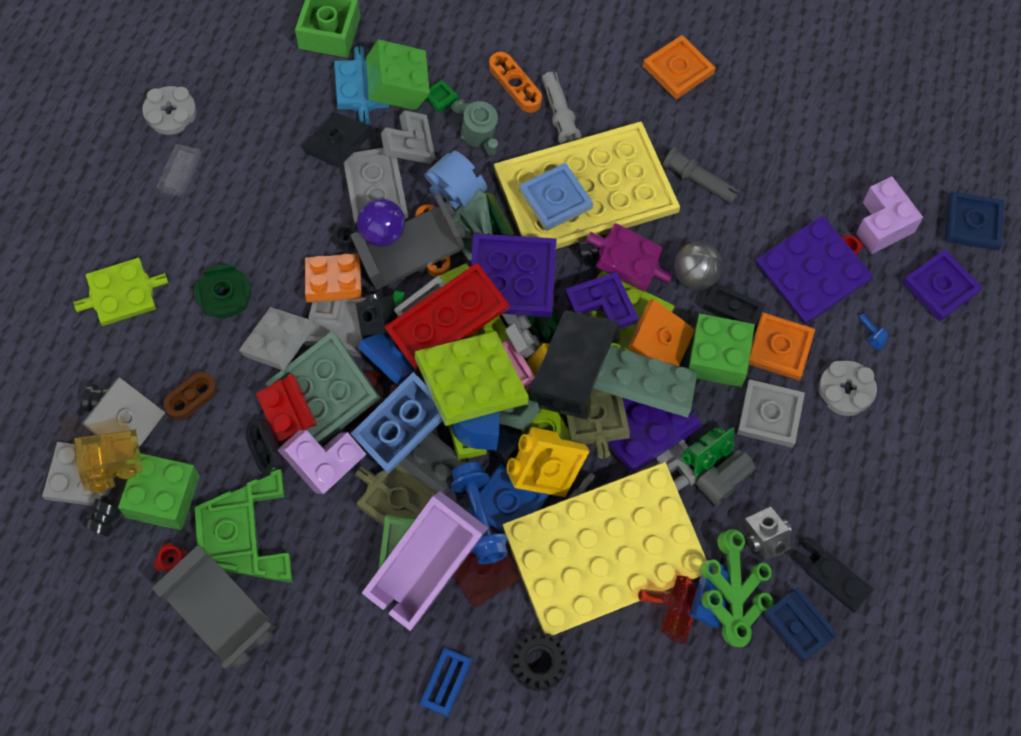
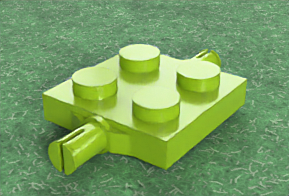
[73,258,169,326]

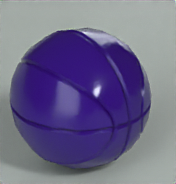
[357,198,405,247]

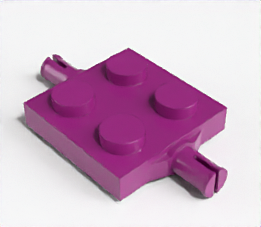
[585,223,672,291]

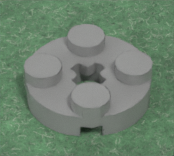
[143,86,196,135]
[819,361,877,416]

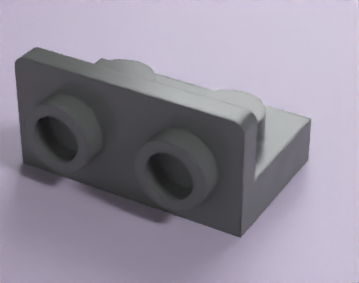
[399,432,469,494]

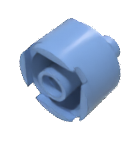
[424,150,487,212]

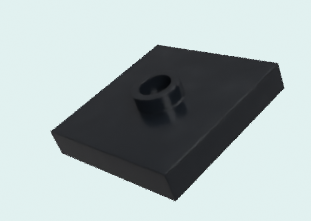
[301,112,373,167]

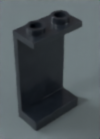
[530,311,620,420]

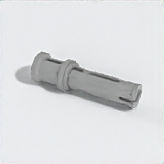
[542,72,581,144]

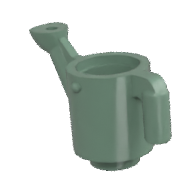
[451,99,498,156]

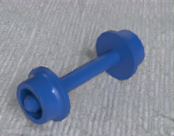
[451,462,508,564]

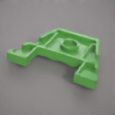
[195,469,293,582]

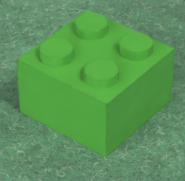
[295,0,360,58]
[366,39,430,110]
[688,313,755,387]
[118,453,200,531]

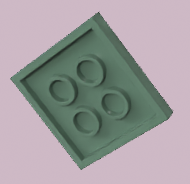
[266,331,381,446]

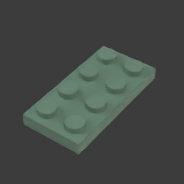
[593,346,697,418]

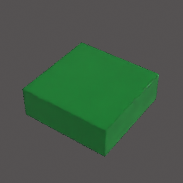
[425,79,458,113]

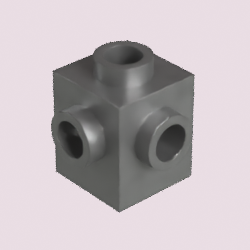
[745,507,792,561]

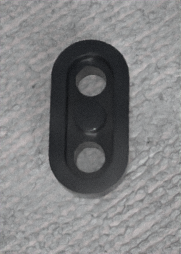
[246,419,284,474]

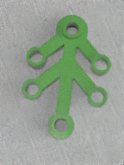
[700,529,773,647]

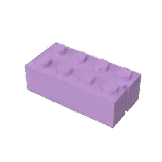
[362,491,488,631]

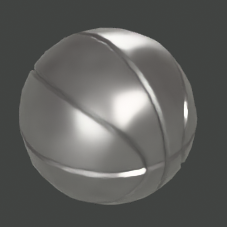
[674,242,723,290]

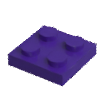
[902,249,983,321]

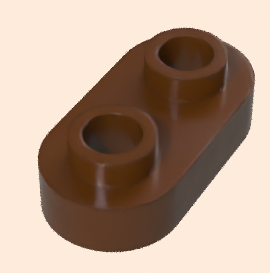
[164,372,217,421]

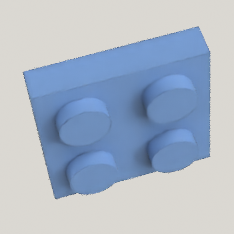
[519,163,593,231]

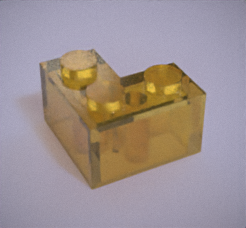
[74,429,143,493]

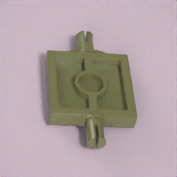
[566,389,630,459]
[355,464,436,526]

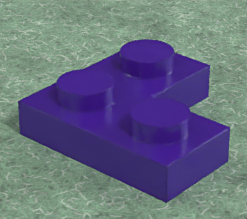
[565,272,639,329]

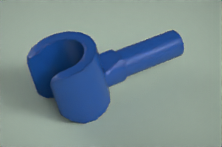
[859,313,888,350]

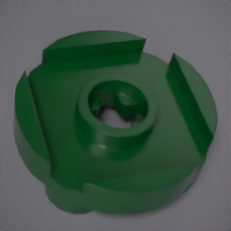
[194,264,251,318]

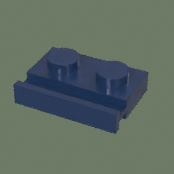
[763,587,838,663]

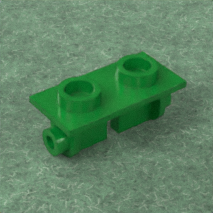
[681,427,735,477]

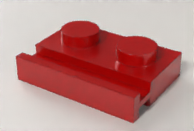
[256,374,317,445]

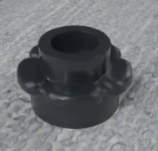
[332,224,357,250]
[579,239,600,263]

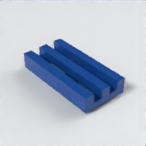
[419,647,472,718]

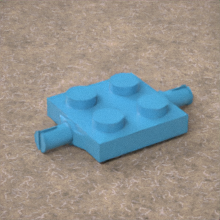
[334,46,389,124]

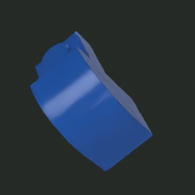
[451,412,499,450]

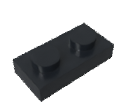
[703,283,766,329]

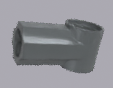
[696,450,756,506]

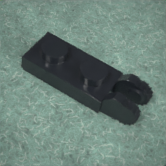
[790,537,874,613]

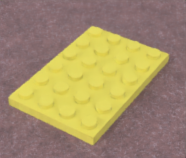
[494,121,680,249]
[502,462,707,636]

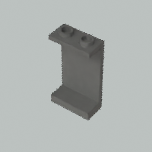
[351,193,466,290]
[152,545,276,670]

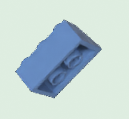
[351,372,442,473]

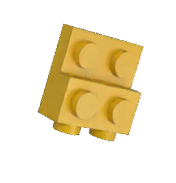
[507,427,590,497]

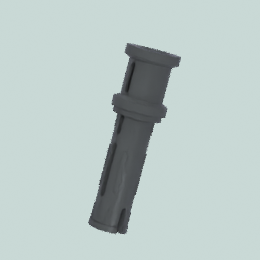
[662,146,740,205]

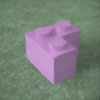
[856,176,923,254]
[278,430,366,494]

